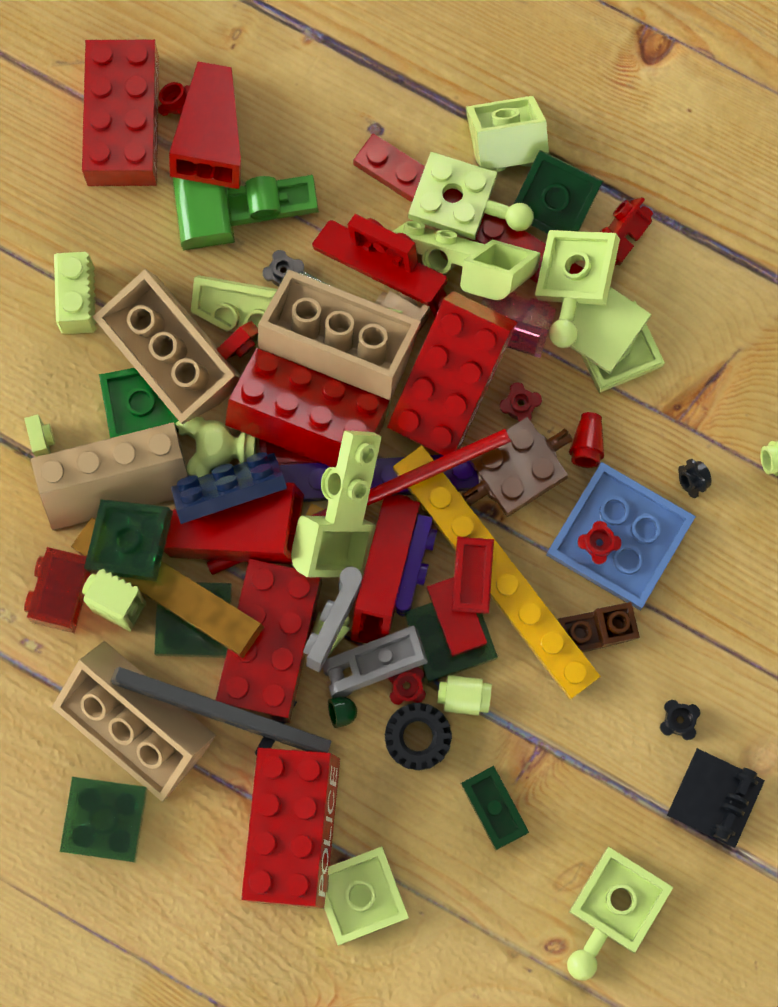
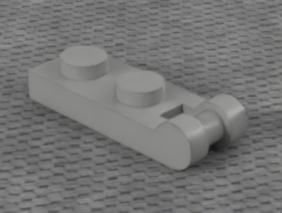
[303,566,362,673]
[323,625,428,698]

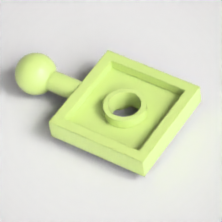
[408,152,534,240]
[535,230,620,348]
[567,847,673,981]

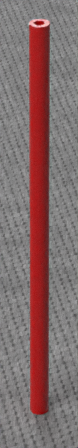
[207,429,511,575]

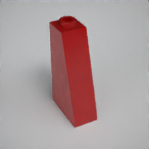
[169,61,241,189]
[156,482,304,564]
[350,495,420,644]

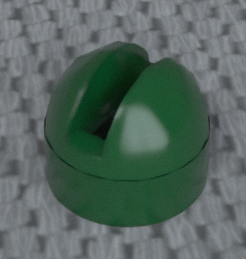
[328,697,357,728]

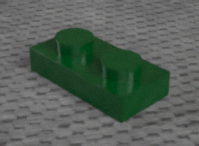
[460,766,529,851]

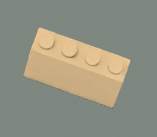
[92,269,241,424]
[258,269,421,400]
[30,422,188,530]
[52,641,216,802]

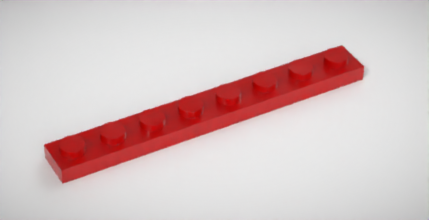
[353,133,584,283]

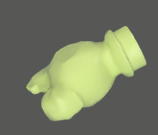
[176,417,256,478]

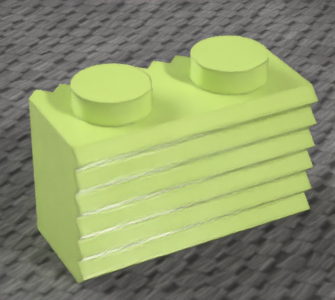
[54,252,97,334]
[82,569,146,632]

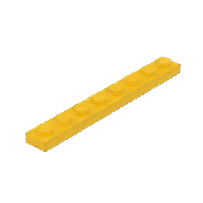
[393,445,601,700]

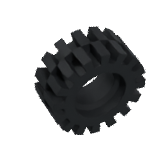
[385,703,452,770]

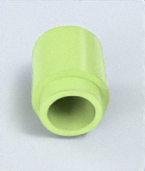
[437,675,492,716]

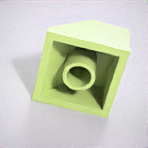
[466,96,549,172]

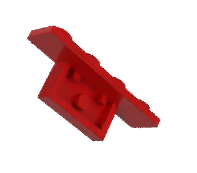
[312,214,448,306]

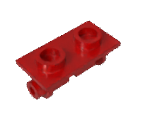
[600,197,653,267]

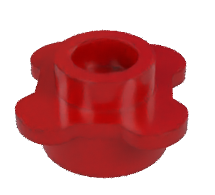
[158,82,190,116]
[500,382,542,422]
[577,521,622,564]
[388,667,426,705]

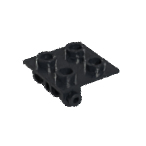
[667,748,765,848]

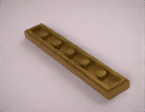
[71,517,264,658]

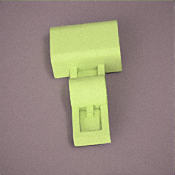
[392,221,541,300]
[291,431,382,577]

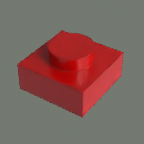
[216,321,258,360]

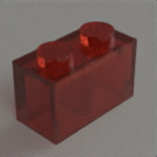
[24,547,94,634]

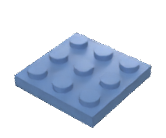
[546,462,696,611]

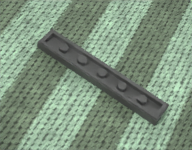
[111,667,331,753]

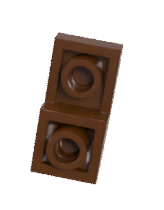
[557,602,640,653]

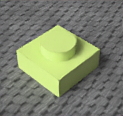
[24,415,55,457]

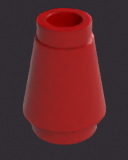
[569,412,604,468]

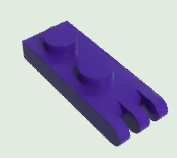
[396,514,438,617]

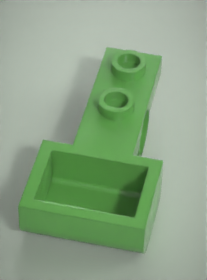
[173,175,319,250]

